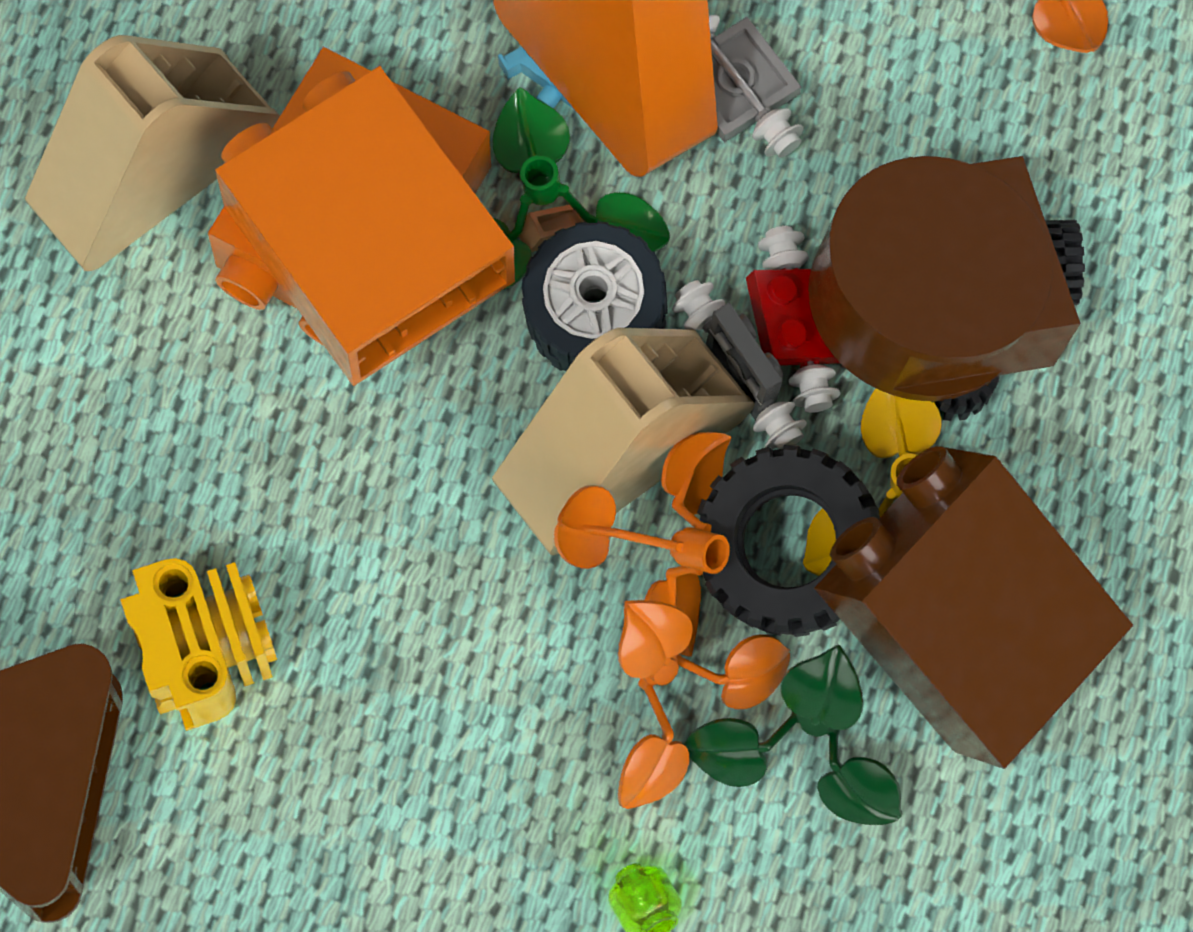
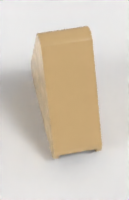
[25,35,280,271]
[492,328,755,555]

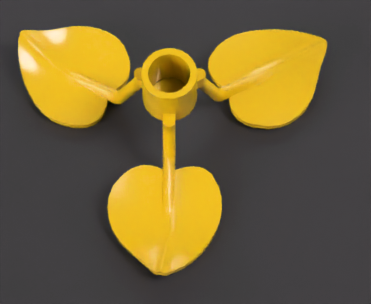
[803,388,942,576]

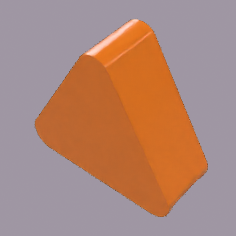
[493,0,718,177]

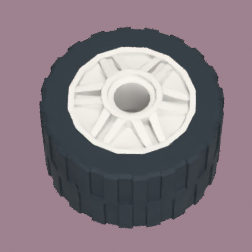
[521,221,668,371]

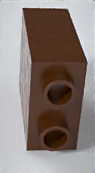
[814,446,1134,769]

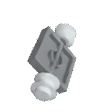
[709,15,804,158]

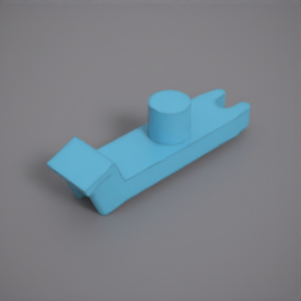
[498,46,575,110]

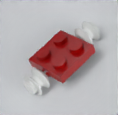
[746,226,841,413]

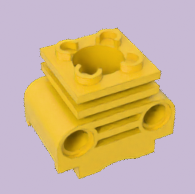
[120,558,277,731]

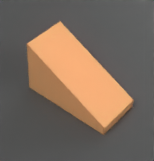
[519,205,585,252]

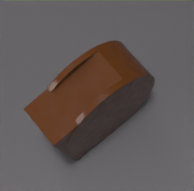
[808,156,1081,401]

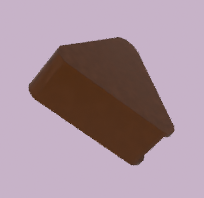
[0,644,123,923]

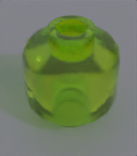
[608,863,682,932]

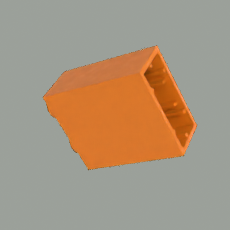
[215,66,515,387]

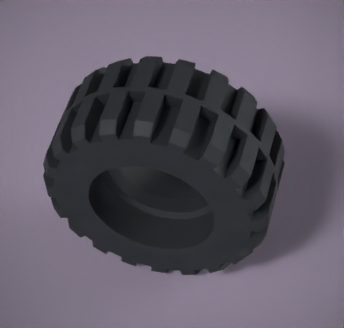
[697,445,880,637]

